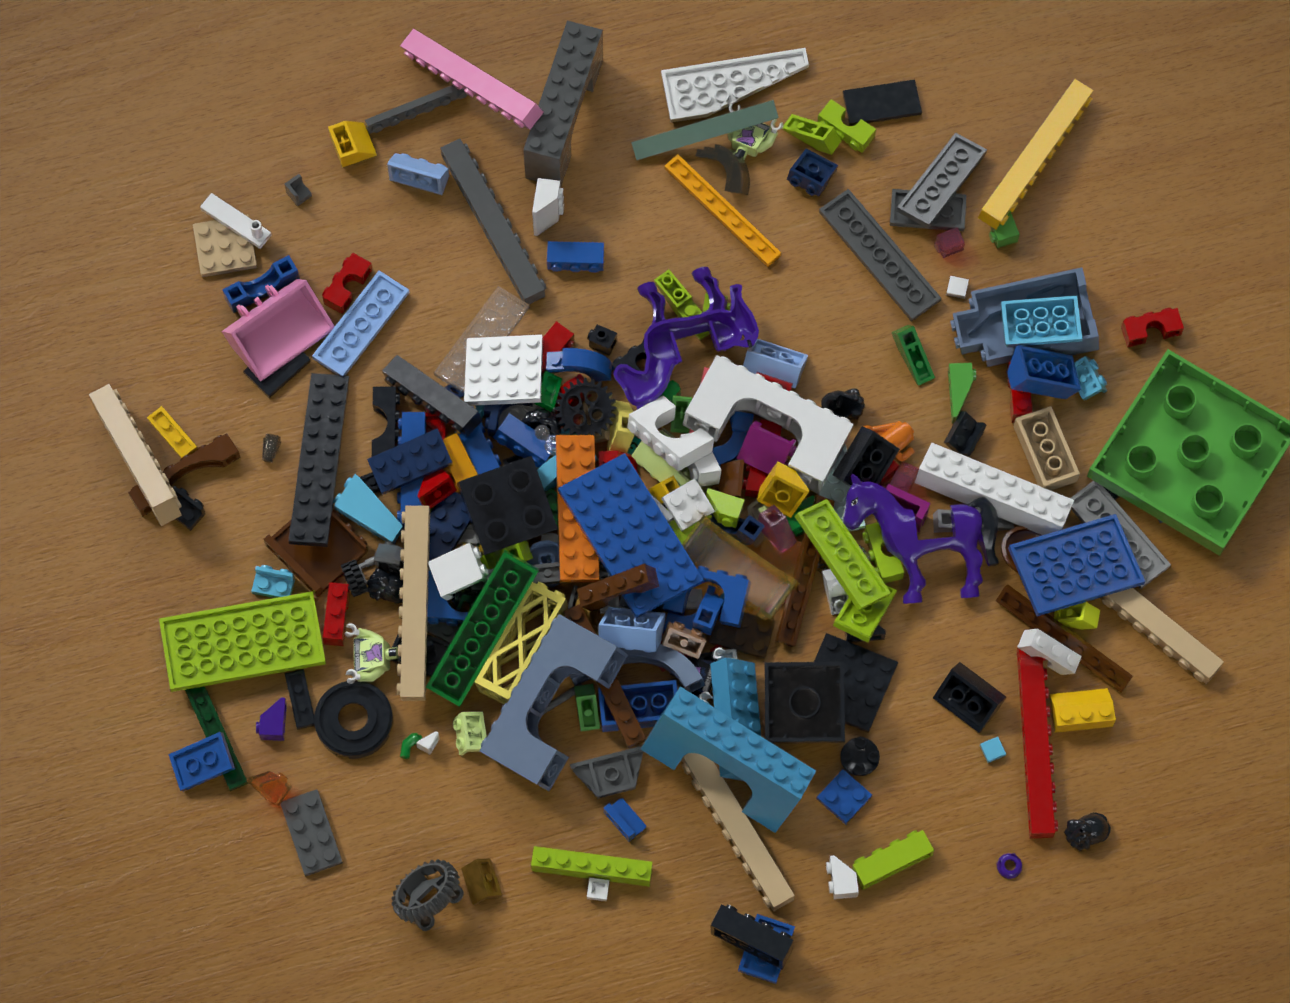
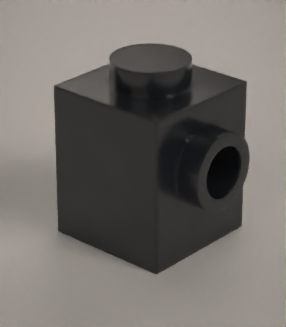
[587,324,617,356]

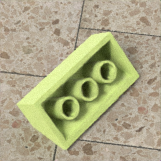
[631,431,712,493]

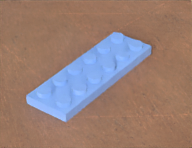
[312,271,410,377]

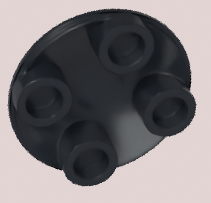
[840,736,880,776]

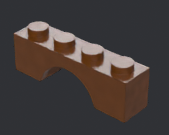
[577,564,659,612]

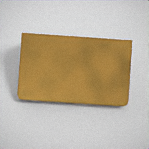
[461,858,502,905]

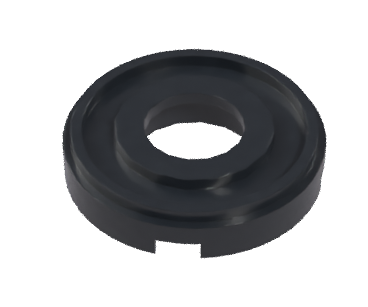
[314,680,393,759]

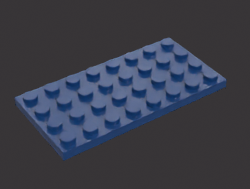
[558,453,704,618]

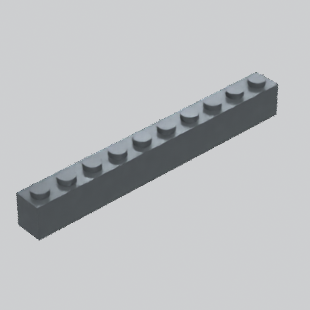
[440,139,546,306]

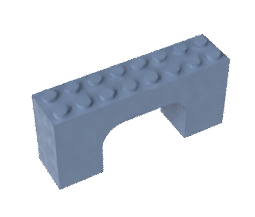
[480,614,628,791]

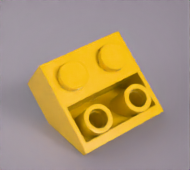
[328,121,377,168]

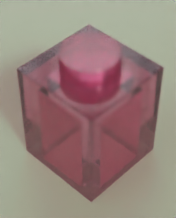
[934,227,965,258]

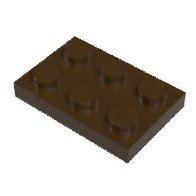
[709,606,776,659]

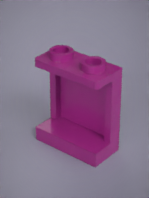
[737,420,797,474]
[886,484,930,532]

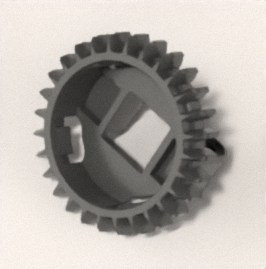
[391,859,464,931]

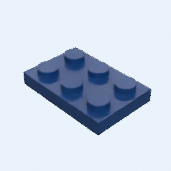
[168,732,235,792]
[738,914,795,984]

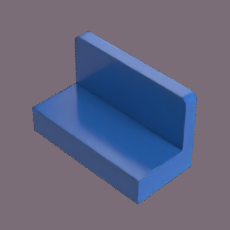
[603,798,646,842]

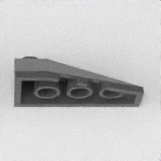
[374,542,431,574]

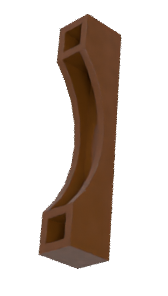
[128,433,241,517]

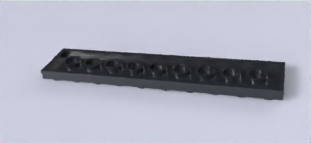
[289,373,349,547]

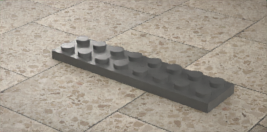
[819,189,941,322]

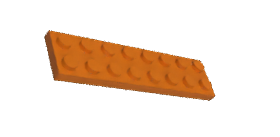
[555,435,599,582]

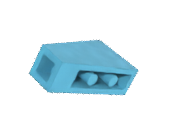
[333,474,403,543]

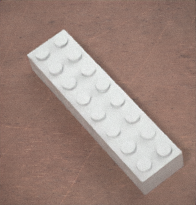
[915,443,1074,535]

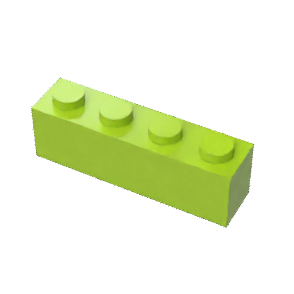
[852,830,934,890]

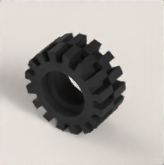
[341,560,368,597]

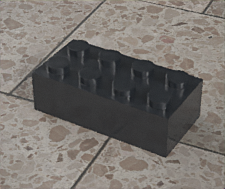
[710,904,794,970]

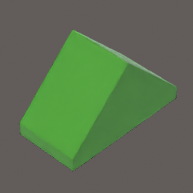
[670,396,692,433]

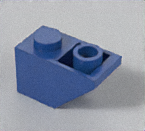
[693,593,724,635]

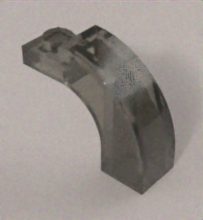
[696,144,750,195]

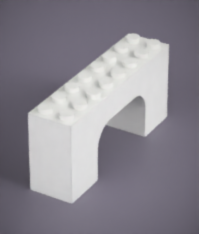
[683,355,853,494]

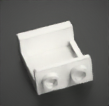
[428,543,489,600]

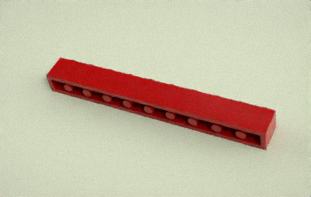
[1017,648,1058,839]

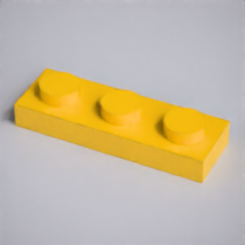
[147,406,198,458]

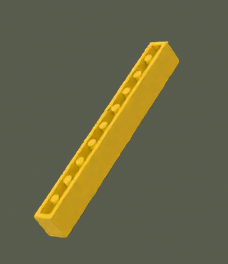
[978,79,1093,230]

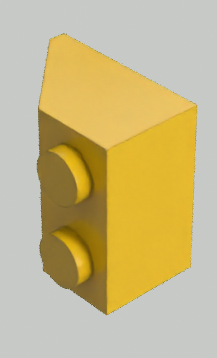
[757,461,809,518]

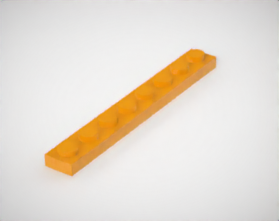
[664,154,781,267]

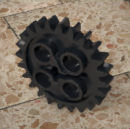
[555,378,617,439]

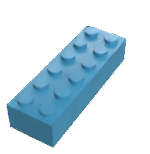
[710,657,761,781]

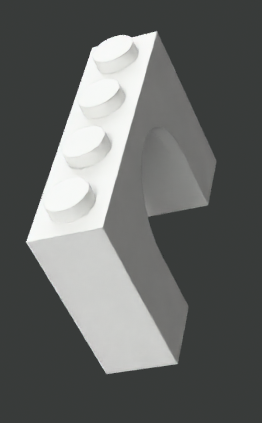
[627,396,714,471]

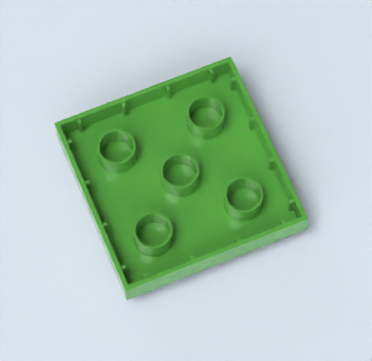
[1087,349,1290,556]

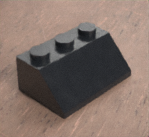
[832,426,900,487]
[933,662,1006,733]

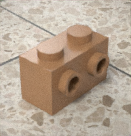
[661,621,706,659]

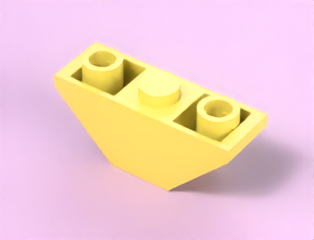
[607,400,635,453]

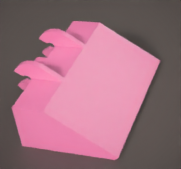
[222,279,335,382]

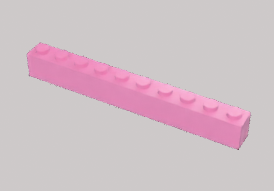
[400,29,544,130]

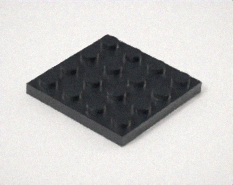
[814,633,898,733]

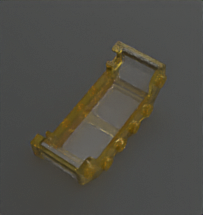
[682,515,799,621]

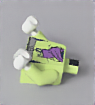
[727,103,784,161]
[345,623,400,684]

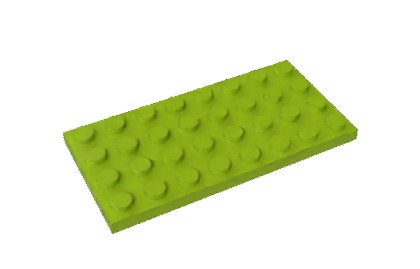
[159,591,326,692]

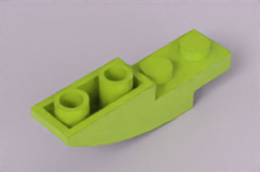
[654,269,710,340]

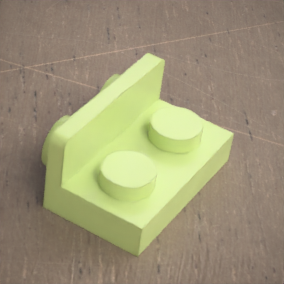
[453,712,487,755]

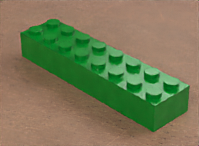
[426,550,539,707]

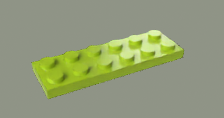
[795,499,891,611]

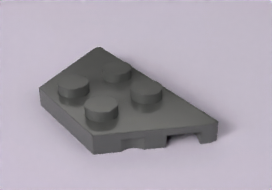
[570,746,644,799]

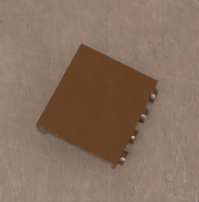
[263,510,368,597]

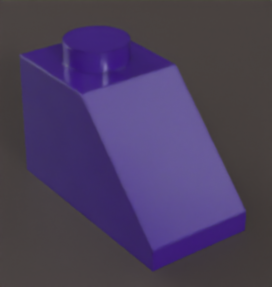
[256,697,287,741]

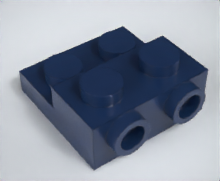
[787,149,838,196]

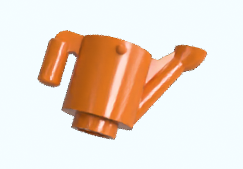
[863,421,915,462]

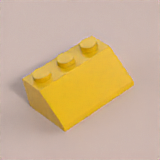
[1049,688,1116,733]

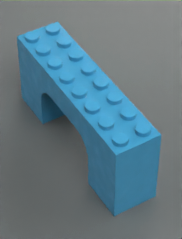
[641,687,816,833]

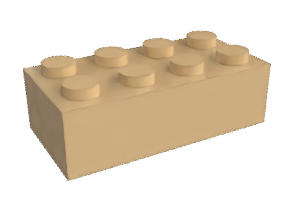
[1013,406,1080,490]

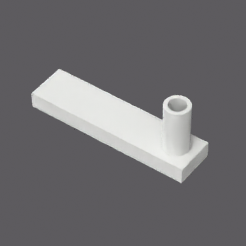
[200,193,272,249]

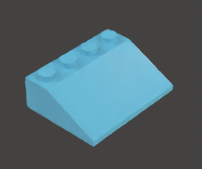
[1001,296,1082,347]

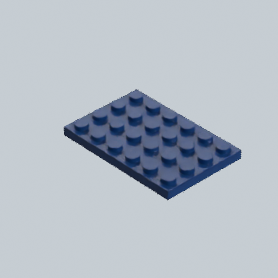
[1008,514,1145,616]

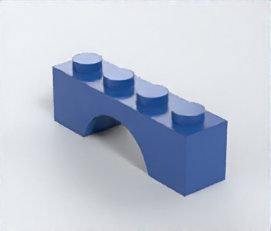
[222,255,300,313]

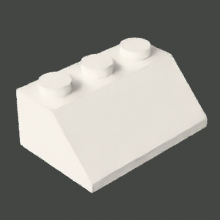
[532,178,564,236]

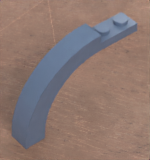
[570,644,706,693]

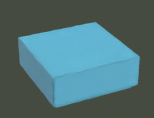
[980,737,1006,763]

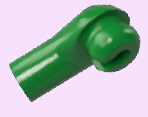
[400,733,423,759]

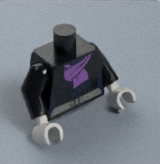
[670,648,726,705]

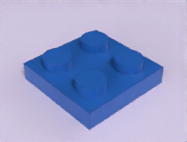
[816,769,872,825]

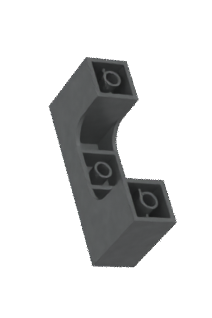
[523,20,603,188]

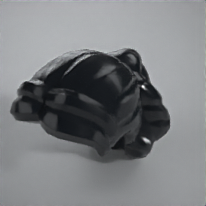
[821,388,865,420]
[521,408,561,444]
[367,567,403,604]
[1064,812,1111,851]

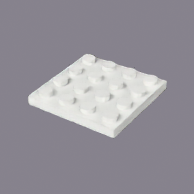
[464,335,543,406]

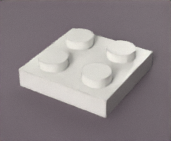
[661,478,715,531]

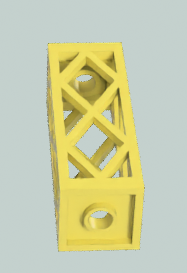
[475,582,568,704]

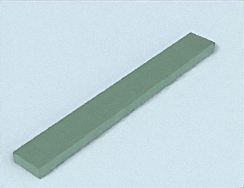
[631,100,779,160]

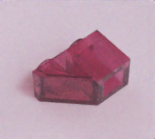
[758,505,797,553]

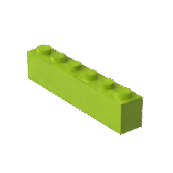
[531,846,652,887]

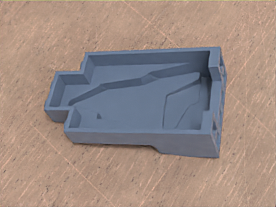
[950,267,1099,367]

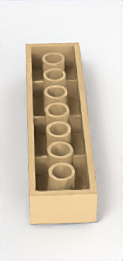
[89,384,182,526]

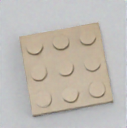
[193,215,257,277]

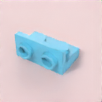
[1074,356,1107,401]
[251,565,295,598]

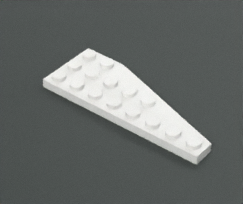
[661,48,809,123]

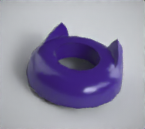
[996,853,1022,879]

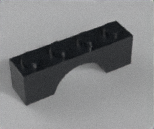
[371,386,400,457]

